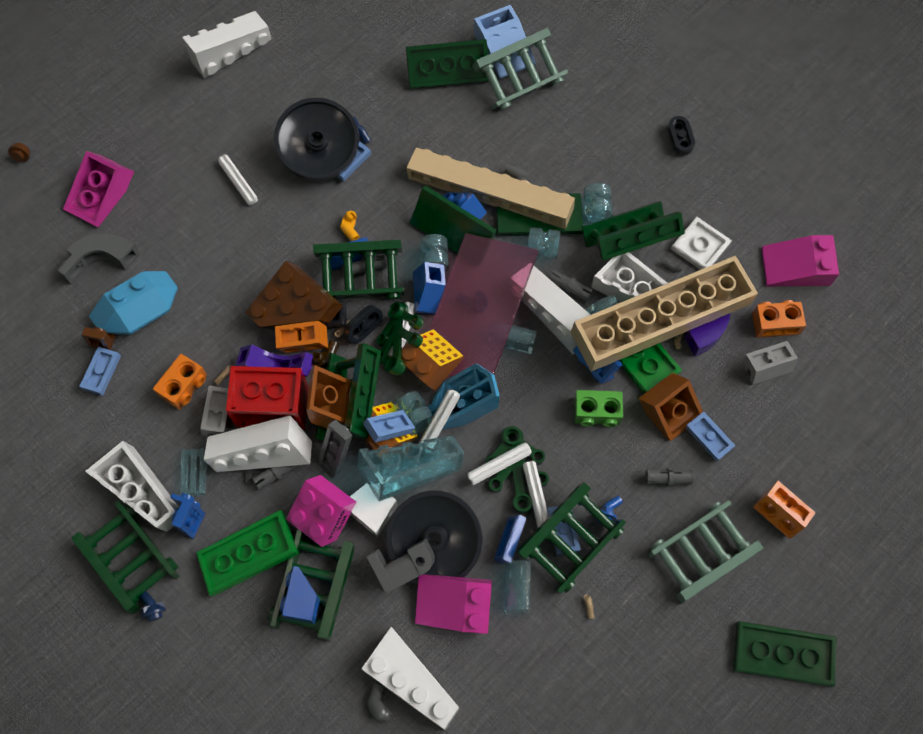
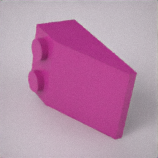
[63,151,134,227]
[761,235,839,287]
[415,574,492,634]

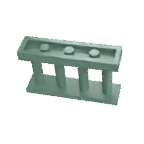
[472,28,568,110]
[648,500,764,604]

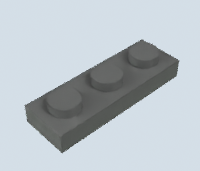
[318,419,352,477]

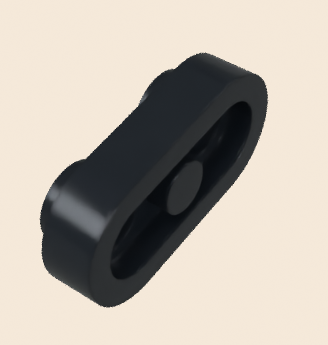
[668,116,695,155]
[343,305,383,343]

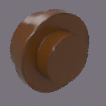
[8,143,30,162]

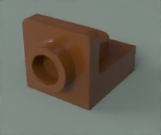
[82,327,117,350]

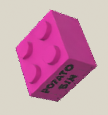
[286,475,357,547]

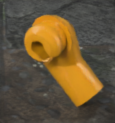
[340,211,360,241]

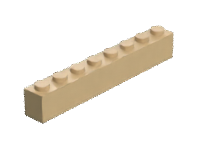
[407,147,575,229]

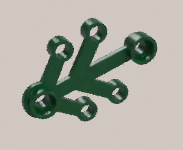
[376,302,424,375]
[486,426,549,514]

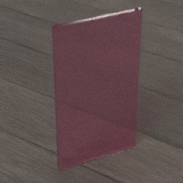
[429,233,539,377]

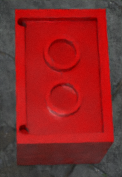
[226,366,309,430]

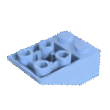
[474,5,536,79]

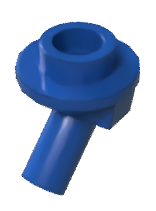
[593,496,623,524]

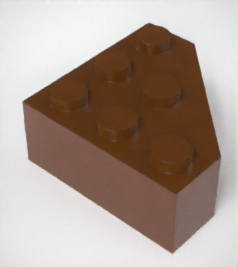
[245,261,343,330]

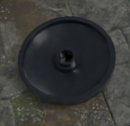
[274,98,359,181]
[386,490,483,585]

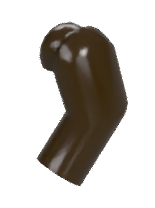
[312,341,340,367]

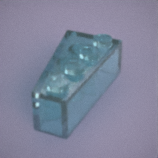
[357,436,465,502]

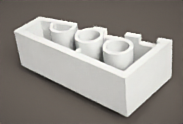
[182,11,271,78]
[591,252,667,302]
[511,263,590,354]
[204,415,312,472]
[85,441,179,532]
[362,627,459,731]

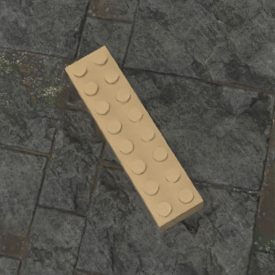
[570,256,758,372]

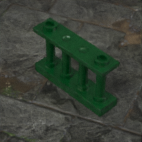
[581,201,685,261]
[313,239,405,299]
[315,343,381,442]
[516,482,626,594]
[71,500,180,615]
[268,530,355,642]

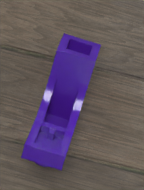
[684,313,730,357]
[235,344,313,377]

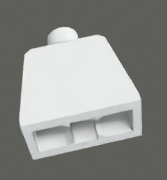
[350,478,399,537]

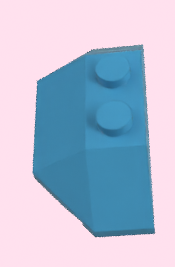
[89,271,178,335]
[426,363,500,430]

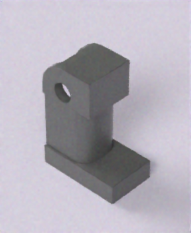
[366,539,435,593]

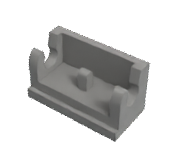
[745,341,798,385]
[200,386,228,437]

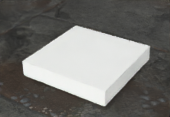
[671,217,732,270]

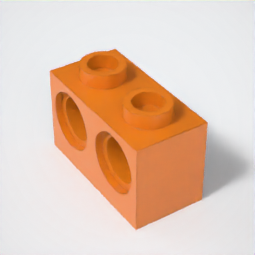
[752,300,806,338]
[275,321,328,353]
[153,354,207,410]
[753,481,815,539]

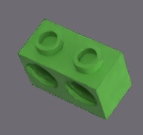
[575,390,623,427]

